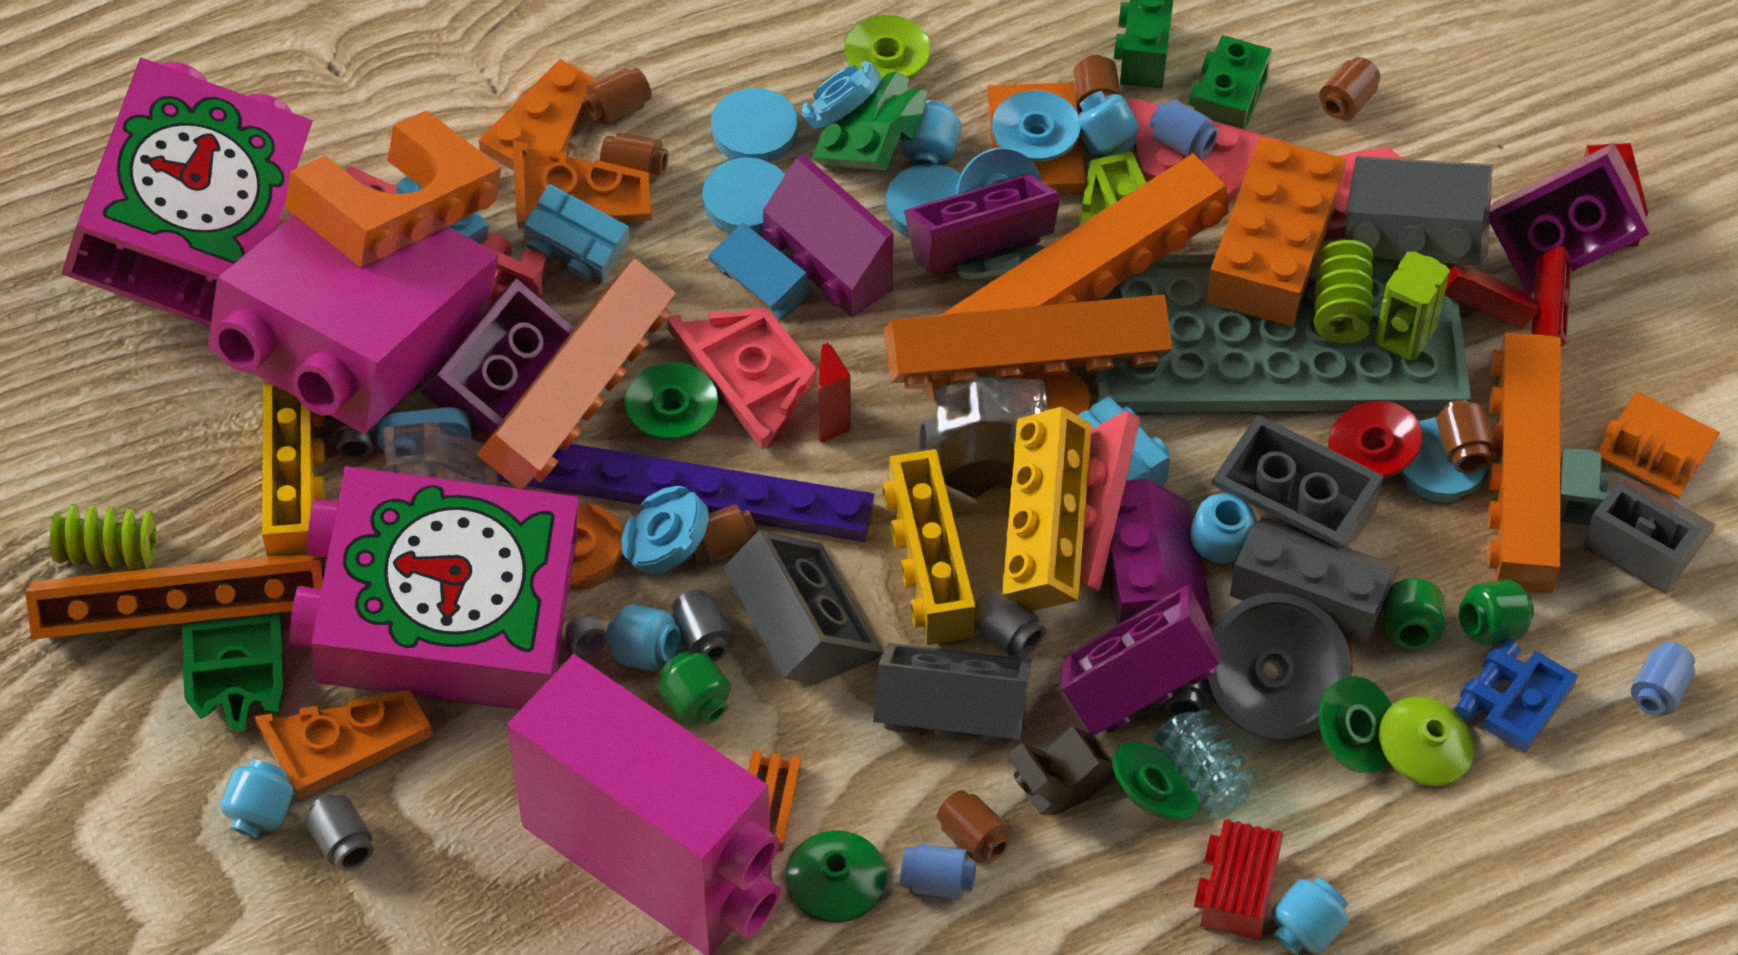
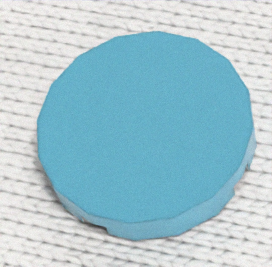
[801,61,881,129]
[711,88,798,162]
[702,157,785,234]
[886,163,961,237]
[1398,417,1489,503]
[621,486,709,575]

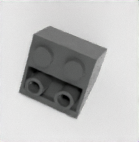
[1584,478,1716,593]

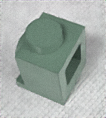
[1560,448,1609,525]

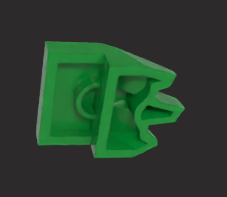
[812,71,927,171]
[182,612,285,734]

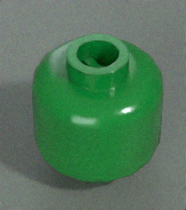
[1382,578,1446,650]
[1459,579,1534,645]
[658,651,731,725]

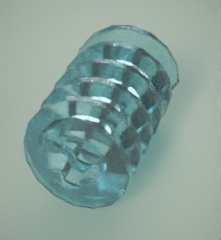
[1155,709,1258,819]

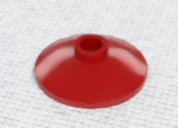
[1328,401,1423,479]

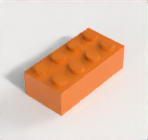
[1206,136,1347,327]

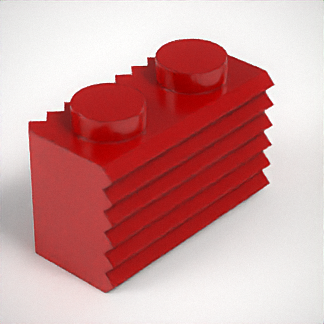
[1194,819,1283,940]

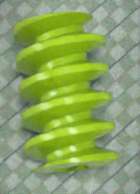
[1314,240,1373,344]
[49,504,157,570]

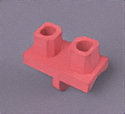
[480,232,548,307]

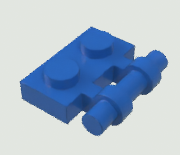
[1454,639,1578,754]

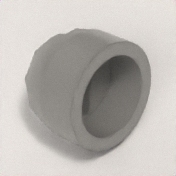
[918,419,954,456]
[565,615,607,657]

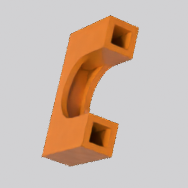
[285,110,502,268]

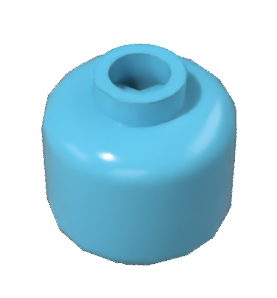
[1077,91,1140,157]
[900,100,962,165]
[1190,493,1256,564]
[606,604,681,672]
[220,760,294,838]
[1272,877,1348,954]

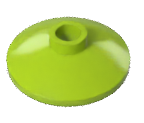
[844,15,930,79]
[1379,696,1474,786]

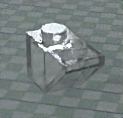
[936,377,1047,437]
[383,422,487,485]

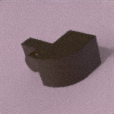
[939,421,1017,499]
[1007,726,1115,816]

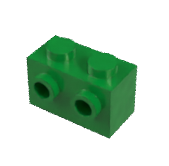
[1114,0,1174,89]
[1188,35,1272,130]

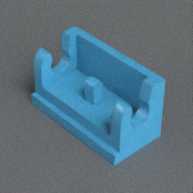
[708,222,813,320]

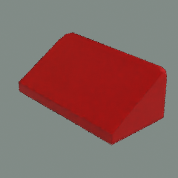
[1531,247,1572,347]
[1445,263,1537,329]
[818,343,851,442]

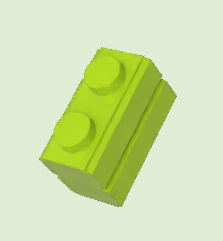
[1375,251,1450,360]

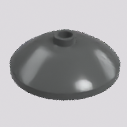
[1206,593,1351,740]

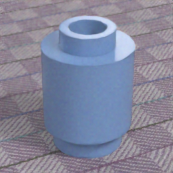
[1150,99,1219,159]
[1631,642,1695,715]
[900,843,976,900]

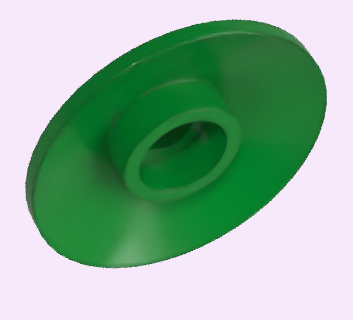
[625,362,718,441]
[1319,676,1392,773]
[1112,741,1199,822]
[786,830,887,922]

